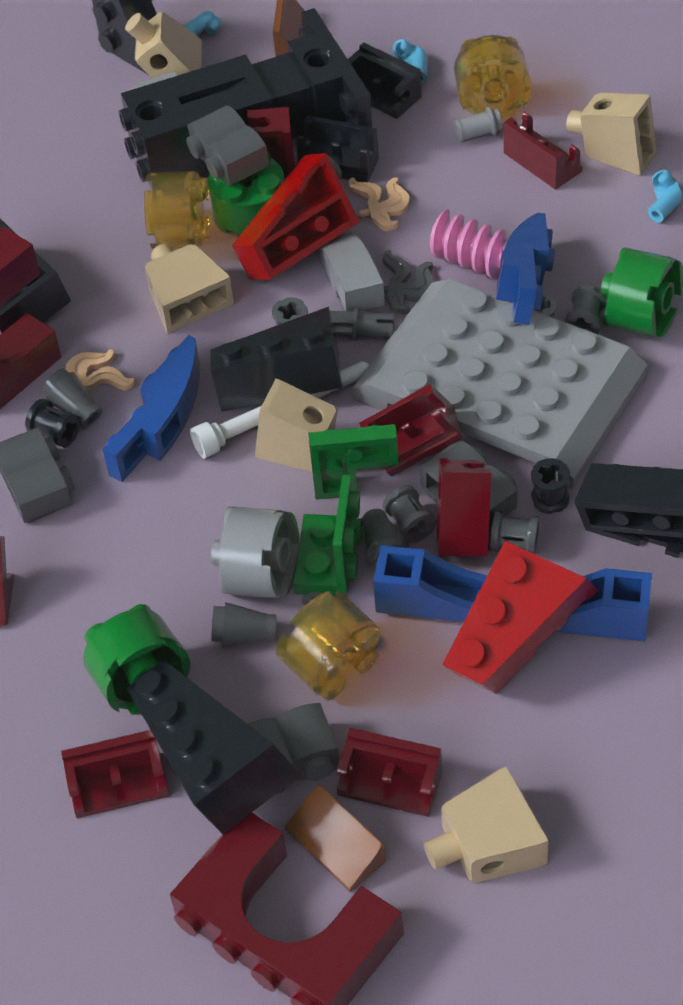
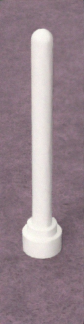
[190,361,369,459]

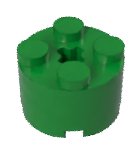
[208,151,284,238]
[601,247,683,337]
[83,604,190,715]

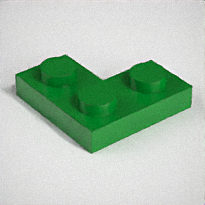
[308,424,398,500]

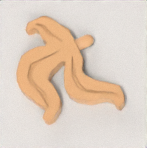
[349,177,410,232]
[65,349,136,391]

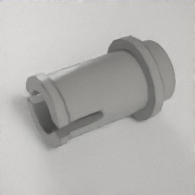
[454,107,503,142]

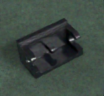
[348,42,421,119]
[296,115,379,182]

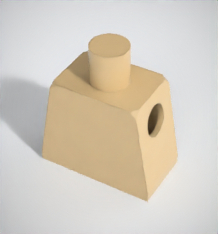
[125,12,202,78]
[566,93,657,175]
[145,244,234,333]
[255,379,338,472]
[424,767,549,883]

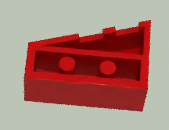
[232,153,360,280]
[442,541,598,694]

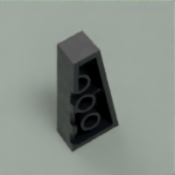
[127,659,301,835]

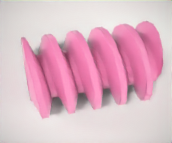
[430,209,507,279]

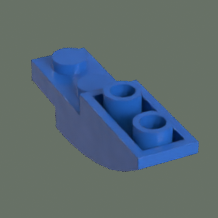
[496,213,555,325]
[103,335,200,482]

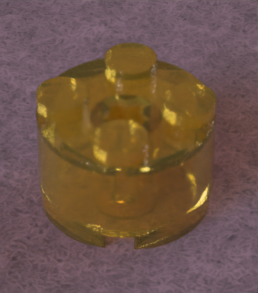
[454,35,532,121]
[144,171,211,249]
[276,590,381,701]

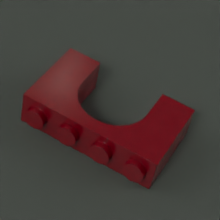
[0,226,62,409]
[170,812,404,1005]

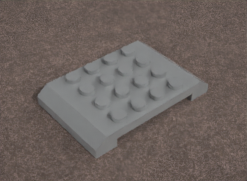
[352,278,648,489]

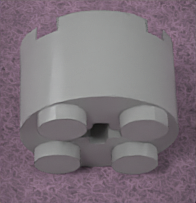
[211,506,299,598]

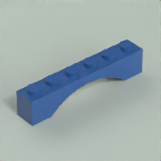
[373,545,652,642]

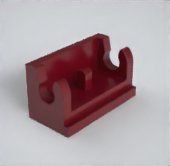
[247,107,295,180]
[503,112,582,190]
[359,383,462,476]
[436,458,492,557]
[337,728,442,817]
[61,730,169,818]

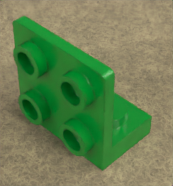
[293,475,363,597]

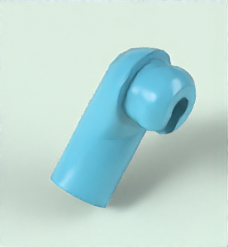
[184,11,222,37]
[392,39,428,85]
[648,170,683,223]

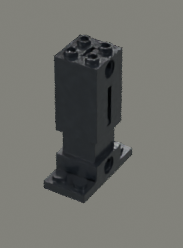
[118,8,372,195]

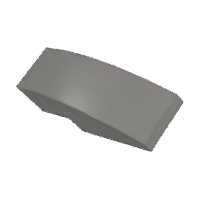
[317,231,385,312]

